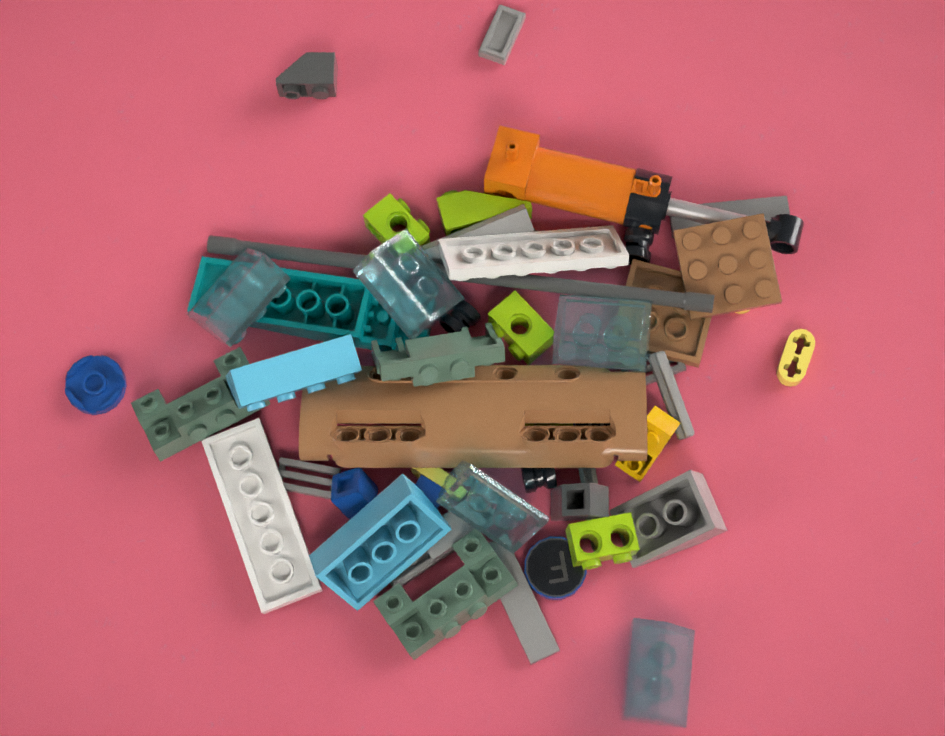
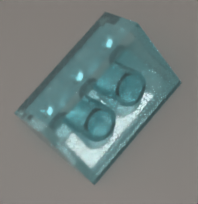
[353,229,465,339]
[187,248,291,347]
[552,294,652,372]
[436,460,550,554]
[621,618,695,728]

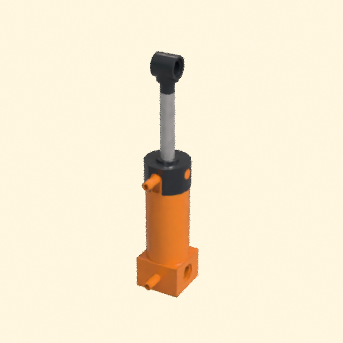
[484,125,804,254]

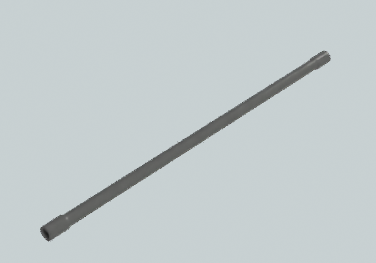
[207,235,715,313]

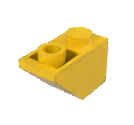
[615,406,680,482]

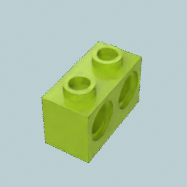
[565,512,640,570]

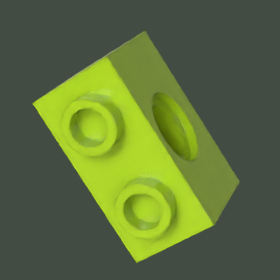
[363,193,430,261]
[488,290,556,365]

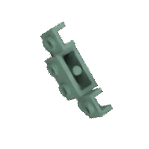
[371,322,505,387]
[131,347,270,462]
[373,527,518,660]

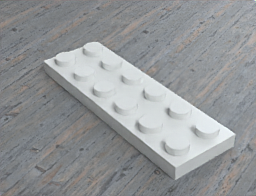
[438,225,629,281]
[202,418,323,614]

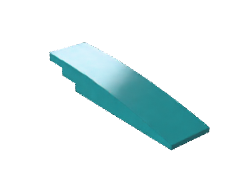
[187,256,437,352]

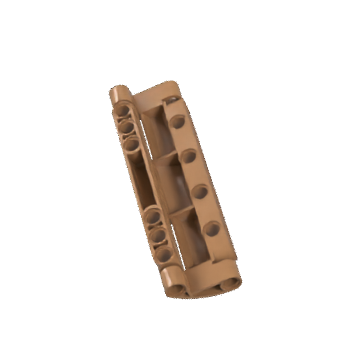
[299,365,647,468]

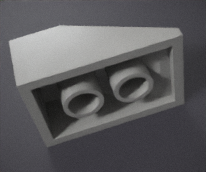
[609,470,728,568]

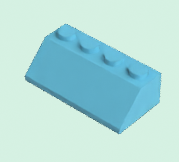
[225,334,362,412]
[309,473,452,611]

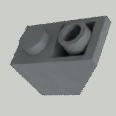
[276,52,338,99]
[551,482,609,521]

